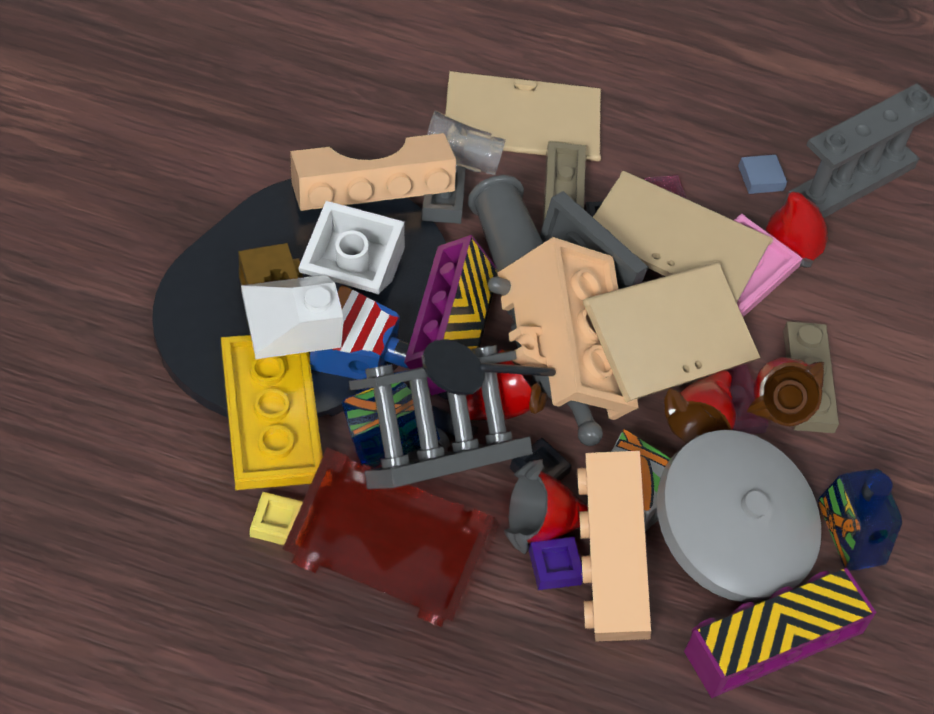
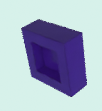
[529,537,583,590]

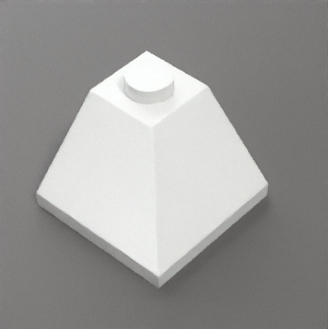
[241,275,343,359]

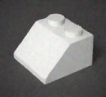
[299,201,405,294]

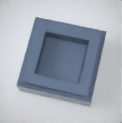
[738,155,787,194]

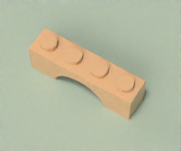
[290,133,456,211]

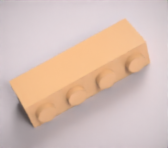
[577,451,651,642]

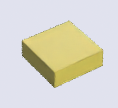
[250,492,306,547]

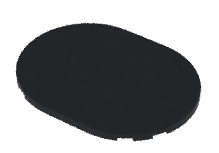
[152,179,446,418]

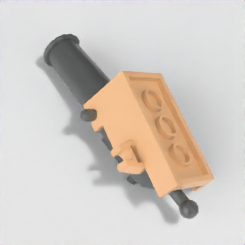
[468,175,639,446]

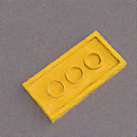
[221,335,325,490]

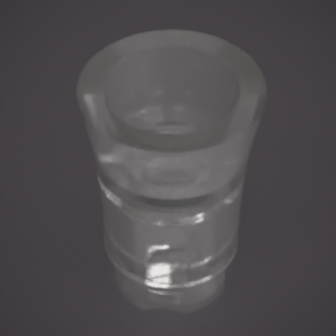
[427,110,506,175]

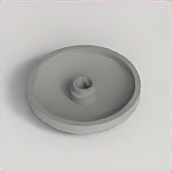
[657,430,822,603]

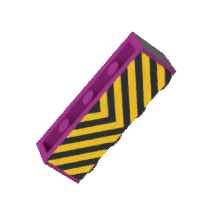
[404,235,496,395]
[684,568,877,699]

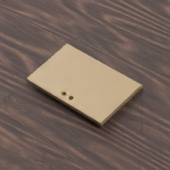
[444,71,601,162]
[593,171,773,303]
[583,262,760,402]

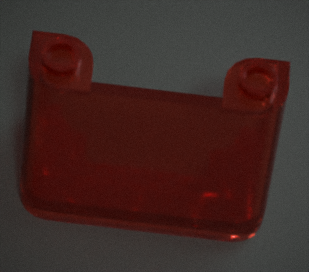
[283,447,500,628]

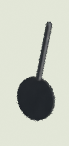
[422,339,556,396]

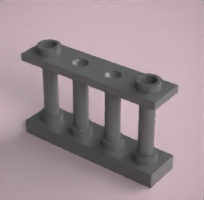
[785,83,934,218]
[349,345,533,489]

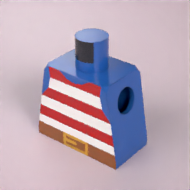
[310,285,410,379]

